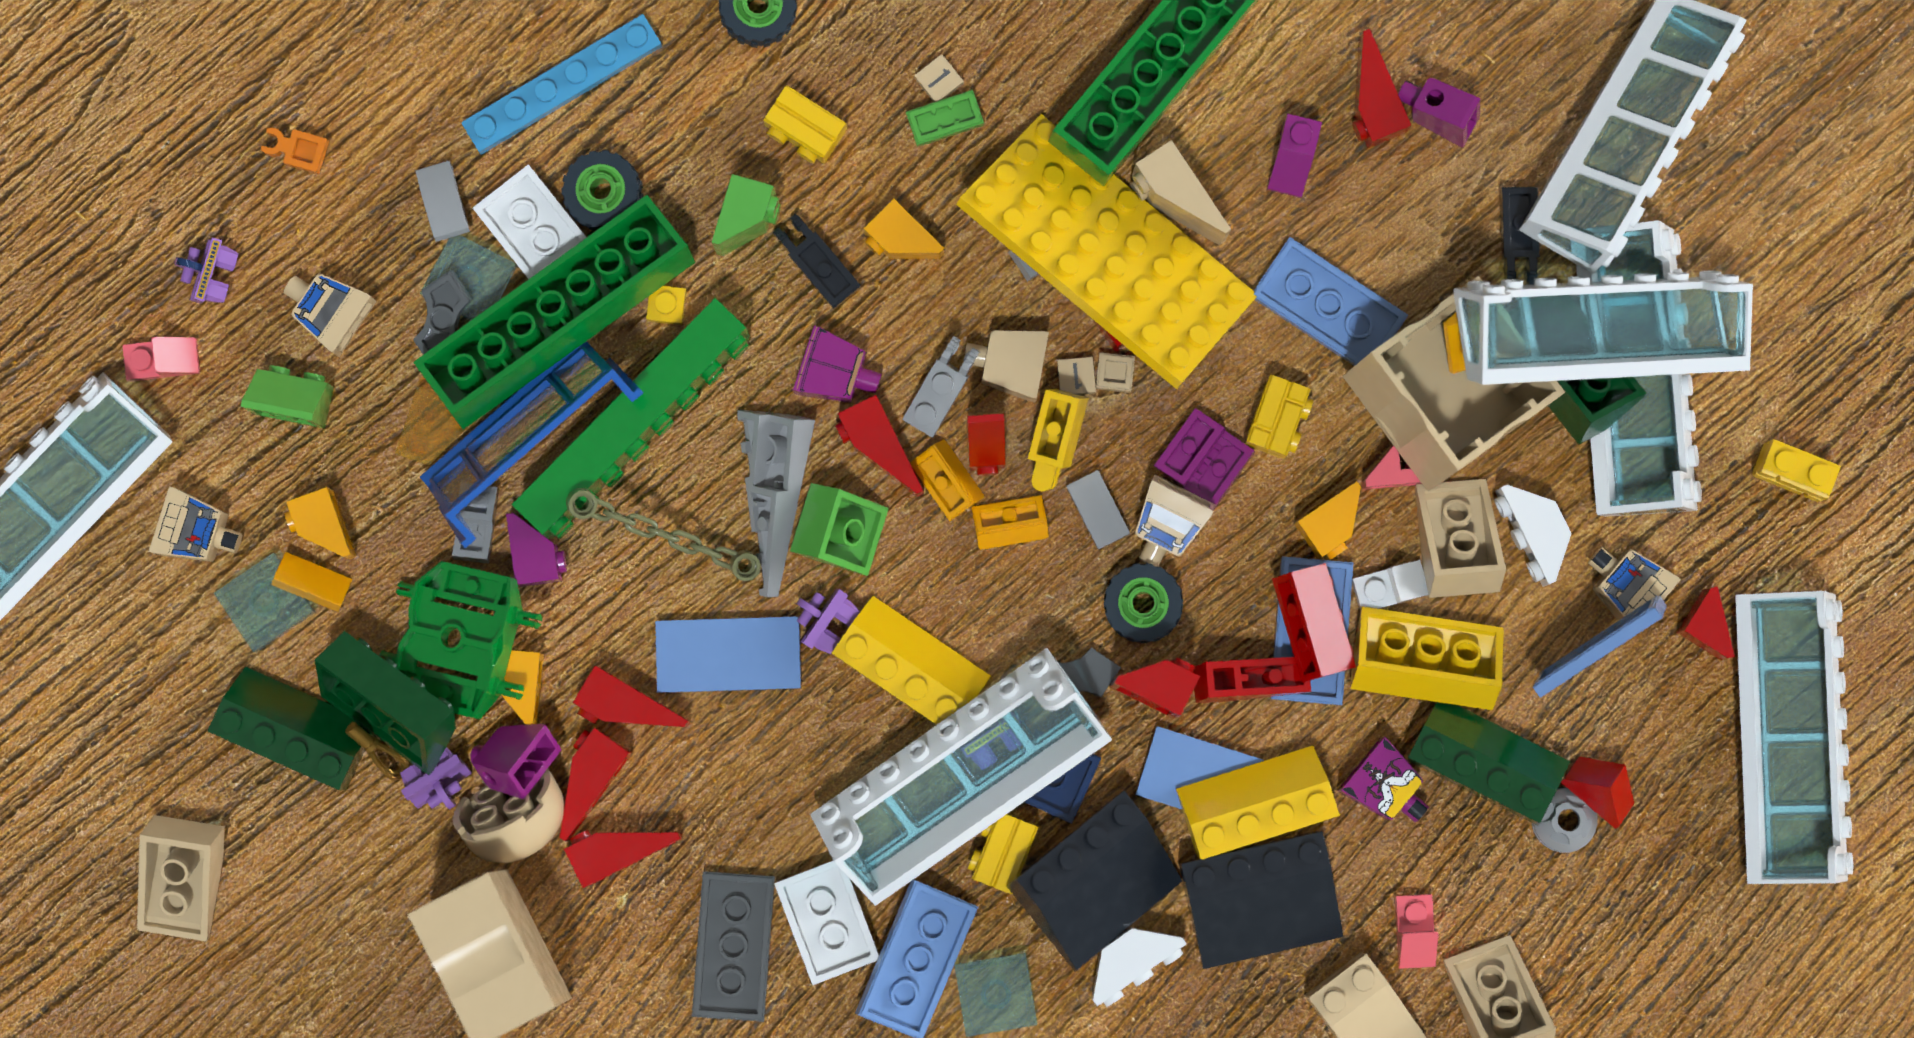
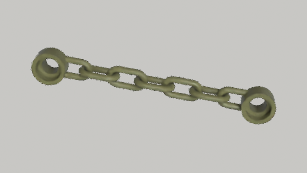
[566,488,761,581]

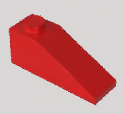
[1352,29,1412,148]
[835,395,924,497]
[966,413,1006,476]
[1193,657,1312,703]
[573,666,690,728]
[559,728,632,842]
[564,829,683,888]

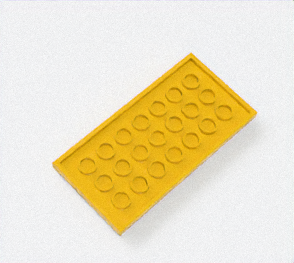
[956,114,1257,389]

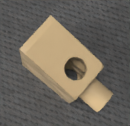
[964,330,1049,403]

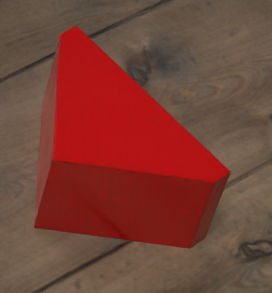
[1676,586,1735,660]
[1561,756,1634,829]

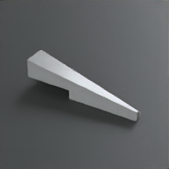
[737,410,815,597]

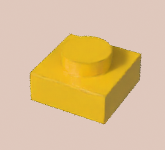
[646,286,687,325]

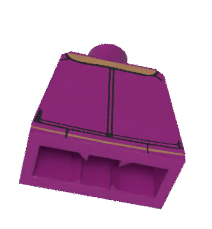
[793,325,882,403]

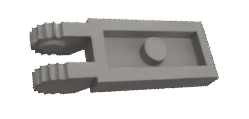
[902,336,980,438]

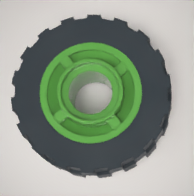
[719,0,797,48]
[561,150,643,231]
[1104,563,1183,643]

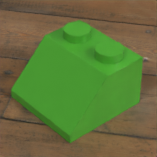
[712,174,781,256]
[241,365,334,429]
[790,483,889,576]

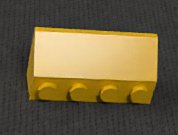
[832,596,991,725]
[1350,606,1504,710]
[1176,745,1340,860]

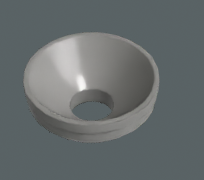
[1531,787,1597,853]

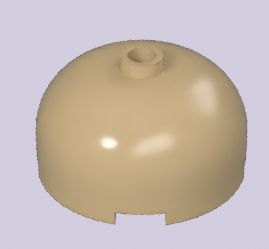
[453,769,564,863]

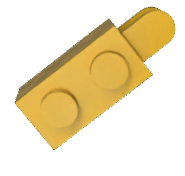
[1028,389,1089,491]

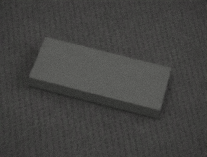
[692,871,775,1022]

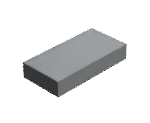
[1066,470,1130,550]

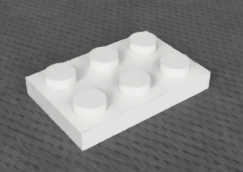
[473,164,587,279]
[774,860,879,986]

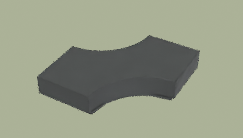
[413,270,473,355]
[1059,647,1121,698]

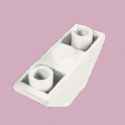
[1494,485,1572,587]
[1092,927,1186,1007]

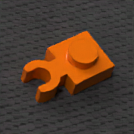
[260,128,329,175]

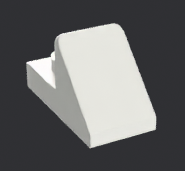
[1352,560,1428,610]

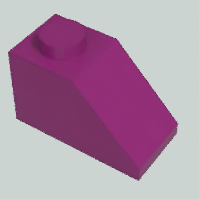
[1267,114,1322,198]
[506,513,567,587]

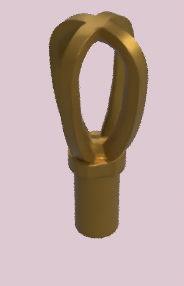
[345,722,410,781]

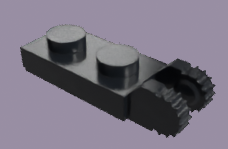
[1500,187,1540,285]
[772,213,861,310]

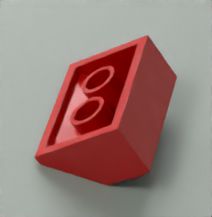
[1109,657,1200,719]

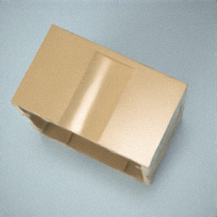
[1343,276,1565,492]
[407,869,572,1038]

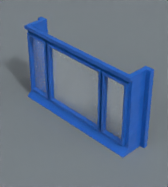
[420,341,643,548]

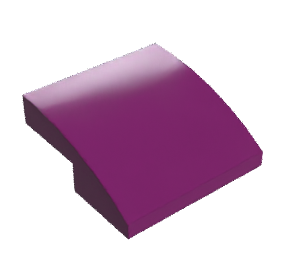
[1154,408,1255,510]

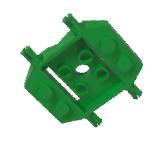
[379,561,542,719]

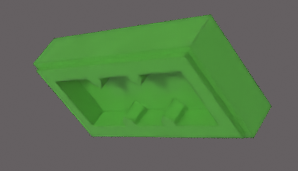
[906,90,984,147]

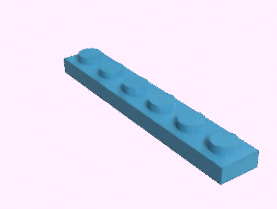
[461,14,663,155]

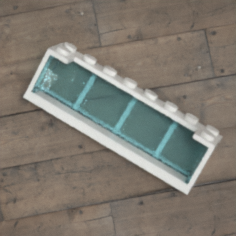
[1574,220,1702,517]

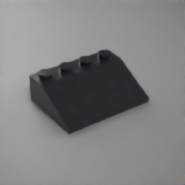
[1007,791,1182,971]
[1178,831,1344,969]

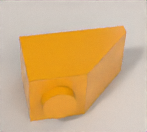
[864,199,945,259]
[1294,481,1361,560]
[284,487,357,559]
[502,650,544,725]

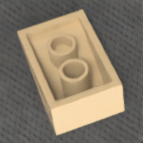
[1130,140,1231,245]
[1415,479,1506,598]
[137,815,225,942]
[1444,935,1556,1038]
[1304,952,1426,1038]

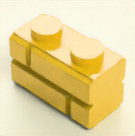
[763,85,847,164]
[1244,375,1314,459]
[1752,439,1841,502]
[968,814,1038,895]

